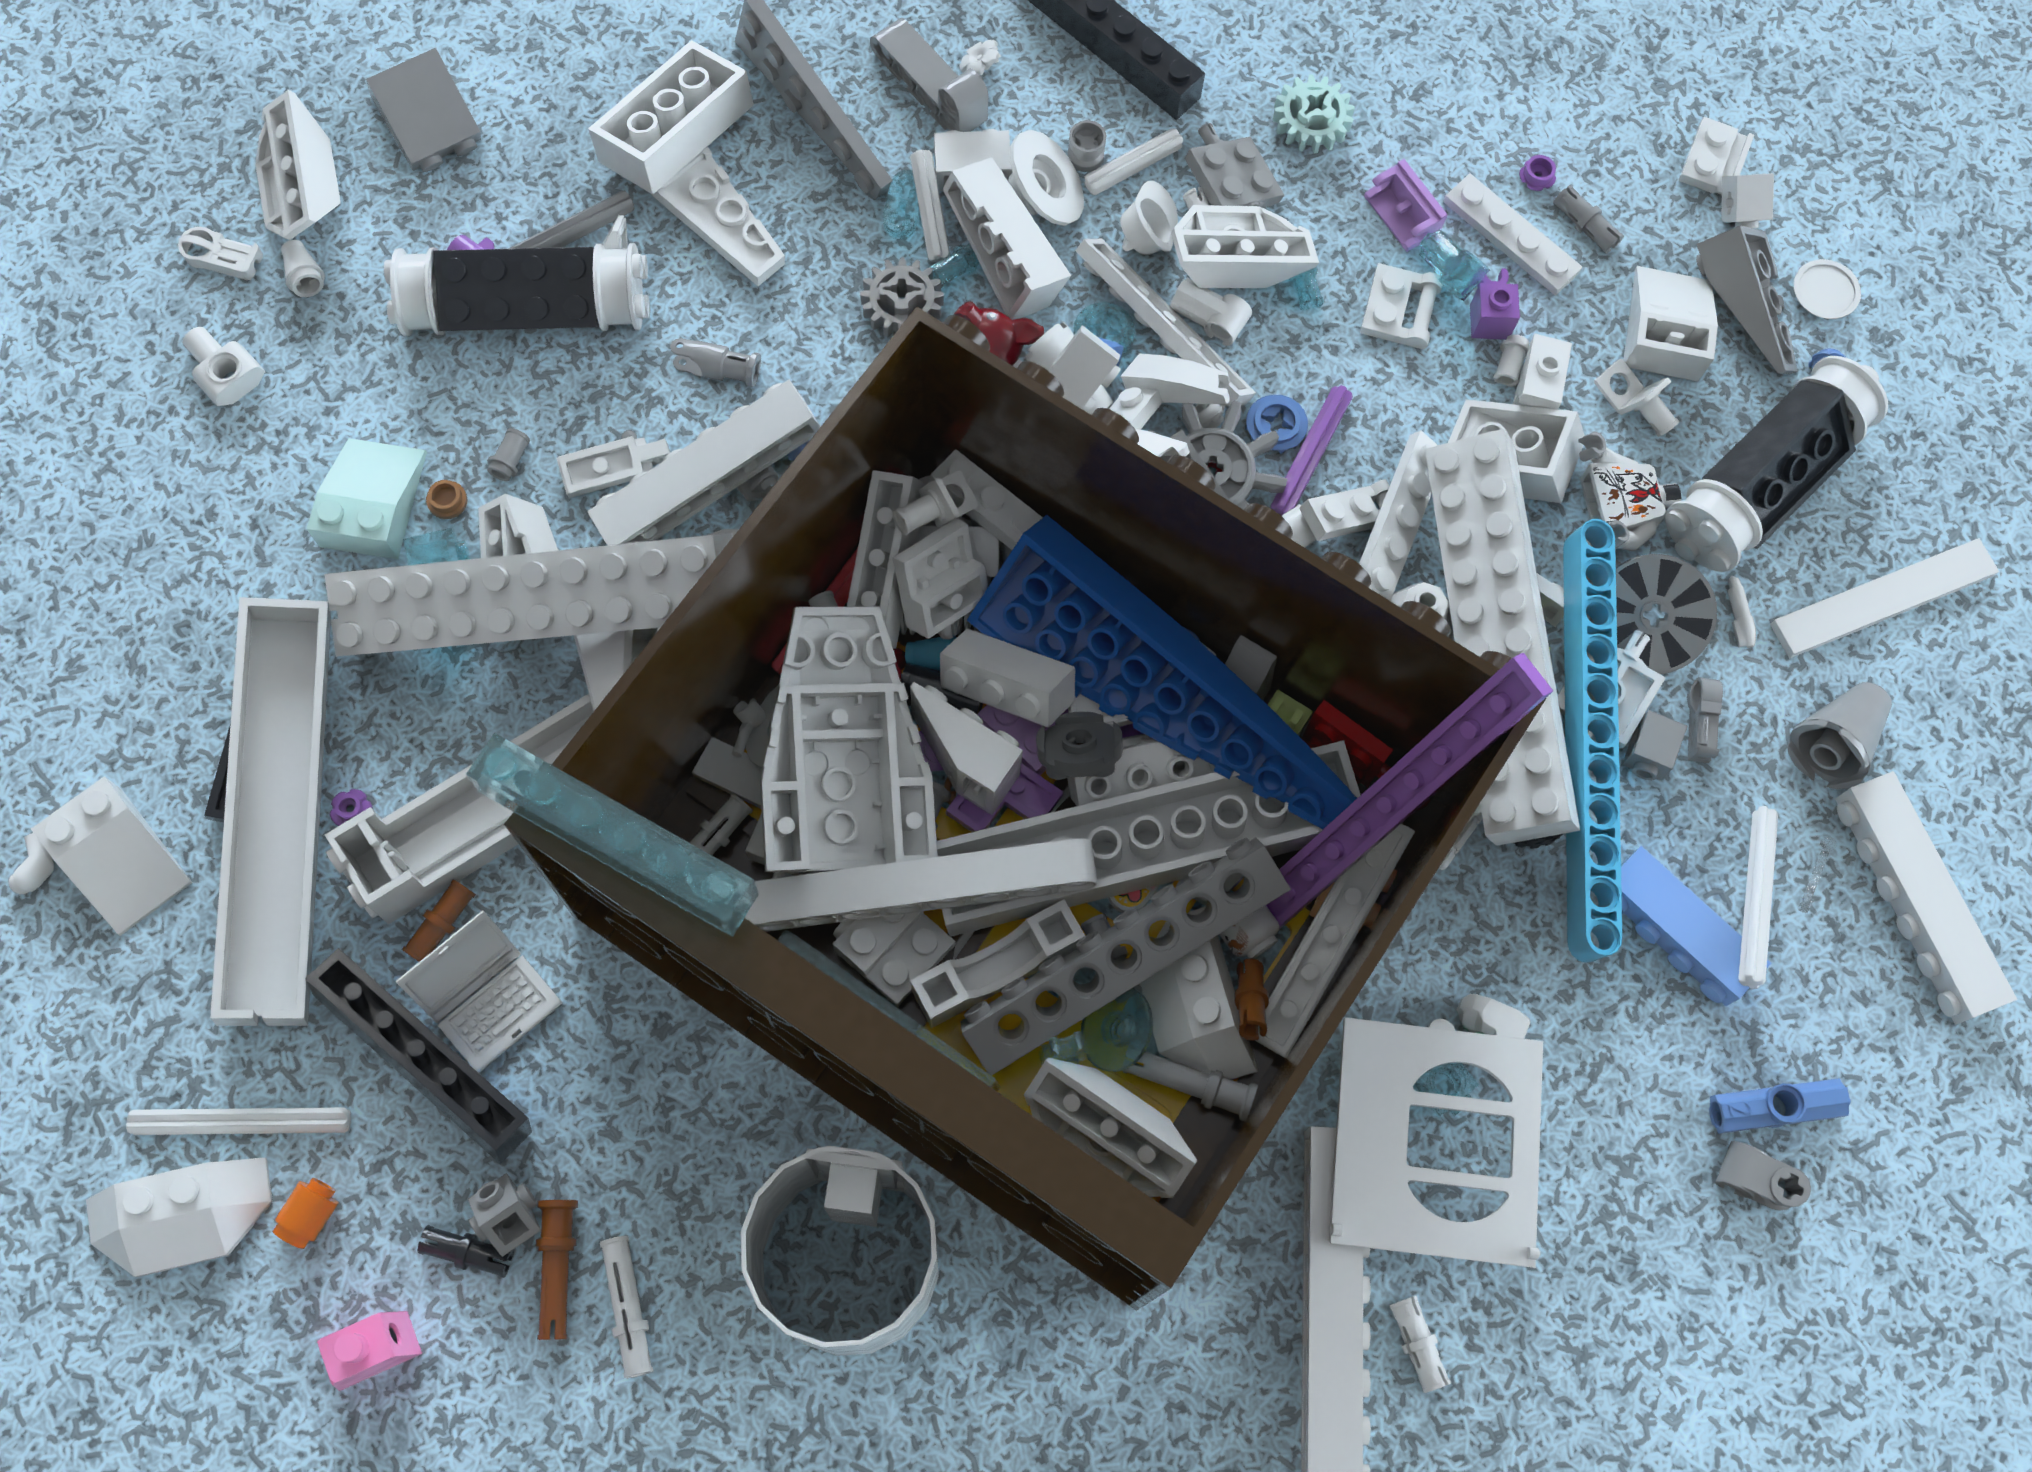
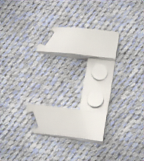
[1109,354,1230,457]

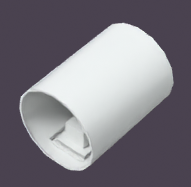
[741,1146,939,1356]

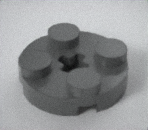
[1036,712,1123,780]

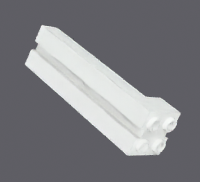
[325,694,594,924]

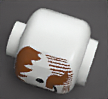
[1219,905,1279,959]

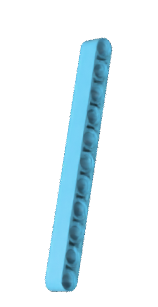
[1563,519,1622,963]

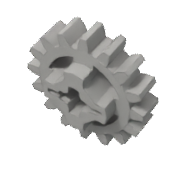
[860,257,944,338]

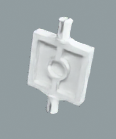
[1558,630,1666,749]

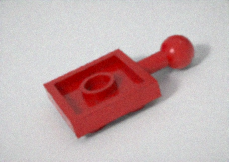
[1301,700,1431,811]

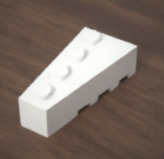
[943,157,1071,320]

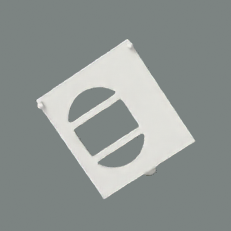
[1329,1017,1543,1268]

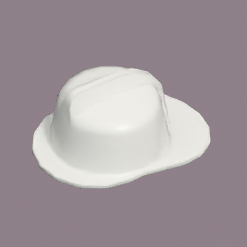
[1120,181,1178,255]

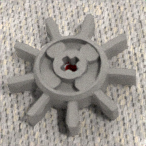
[1148,401,1287,510]

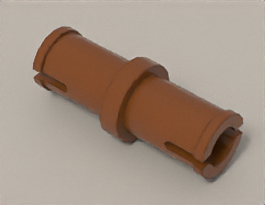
[402,879,476,962]
[1234,958,1269,1040]

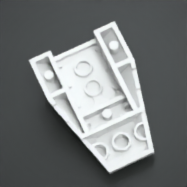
[760,607,937,873]

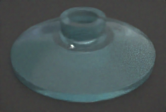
[1080,988,1153,1072]

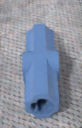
[1709,1078,1851,1134]

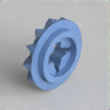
[1245,395,1308,454]

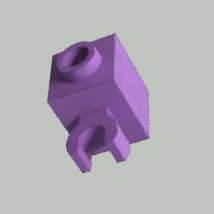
[1470,268,1520,340]

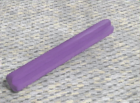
[1270,385,1353,516]

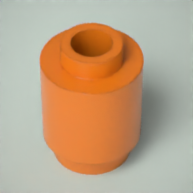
[272,1178,338,1249]

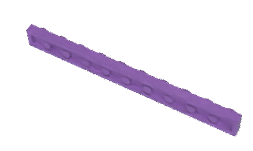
[1266,652,1553,929]

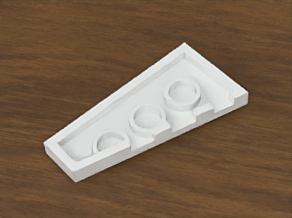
[651,146,785,286]

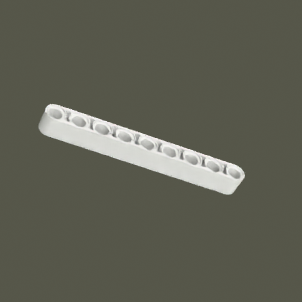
[711,838,1097,932]

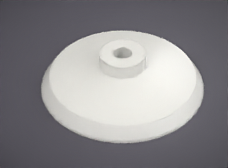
[1794,259,1861,319]

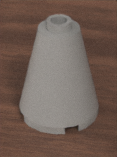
[1787,682,1892,789]

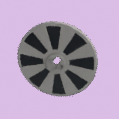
[1591,554,1717,674]

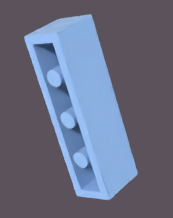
[1621,846,1772,1006]

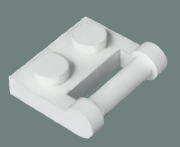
[1360,263,1444,349]

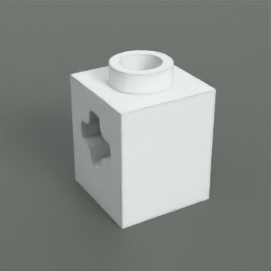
[1721,173,1774,228]

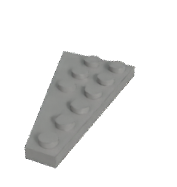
[734,0,893,200]

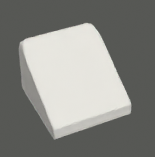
[602,215,628,249]

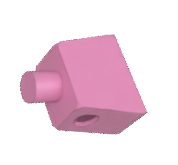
[317,1311,422,1391]

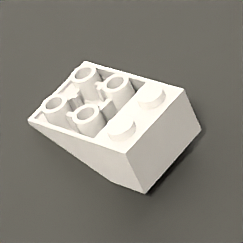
[1624,266,1718,382]
[910,682,1023,815]

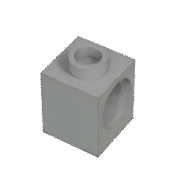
[1622,710,1688,780]

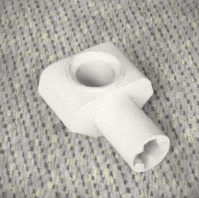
[182,327,265,407]

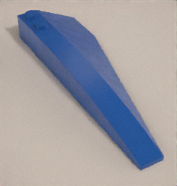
[967,515,1357,829]

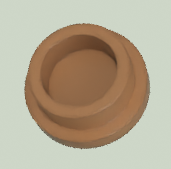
[426,480,468,519]

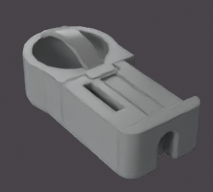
[1687,677,1723,763]

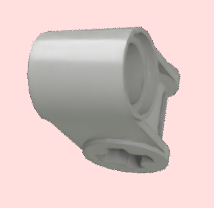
[1715,1141,1811,1211]

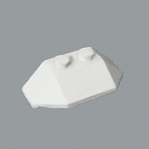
[255,90,341,240]
[1171,205,1319,288]
[1140,907,1259,1080]
[1024,1057,1197,1198]
[86,1158,272,1277]

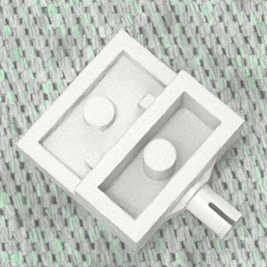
[893,518,988,639]

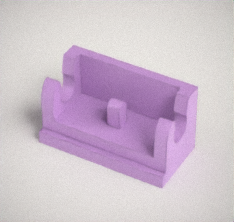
[1364,159,1447,252]

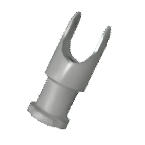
[670,338,761,387]

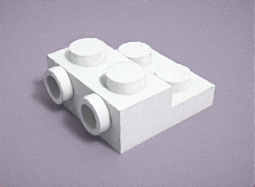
[833,911,955,1008]

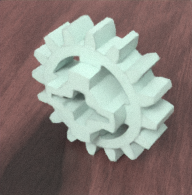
[1272,74,1355,153]

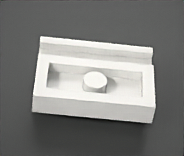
[1678,117,1754,195]

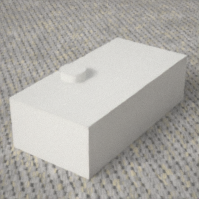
[588,40,754,194]

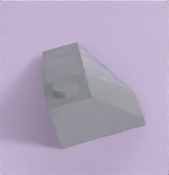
[1696,226,1798,374]

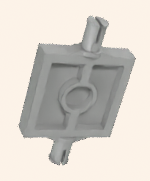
[1184,123,1284,208]

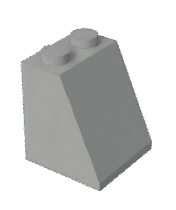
[366,47,481,172]

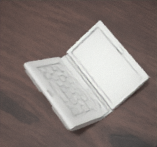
[396,910,562,1073]

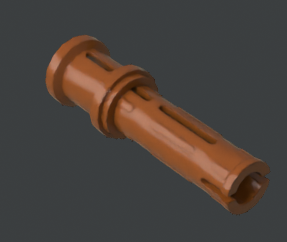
[535,1200,578,1340]

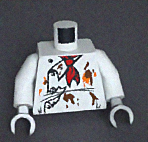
[1578,431,1681,551]

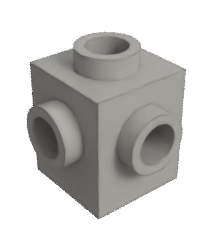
[468,1173,541,1257]

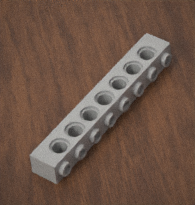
[960,837,1291,1076]

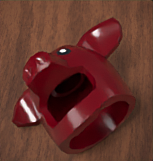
[954,301,1044,366]

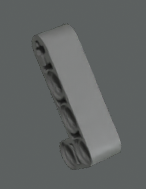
[870,18,988,132]

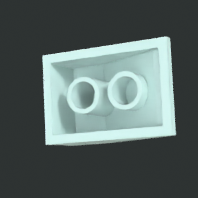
[307,438,427,559]

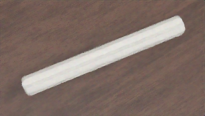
[1738,806,1778,989]
[126,1107,351,1135]

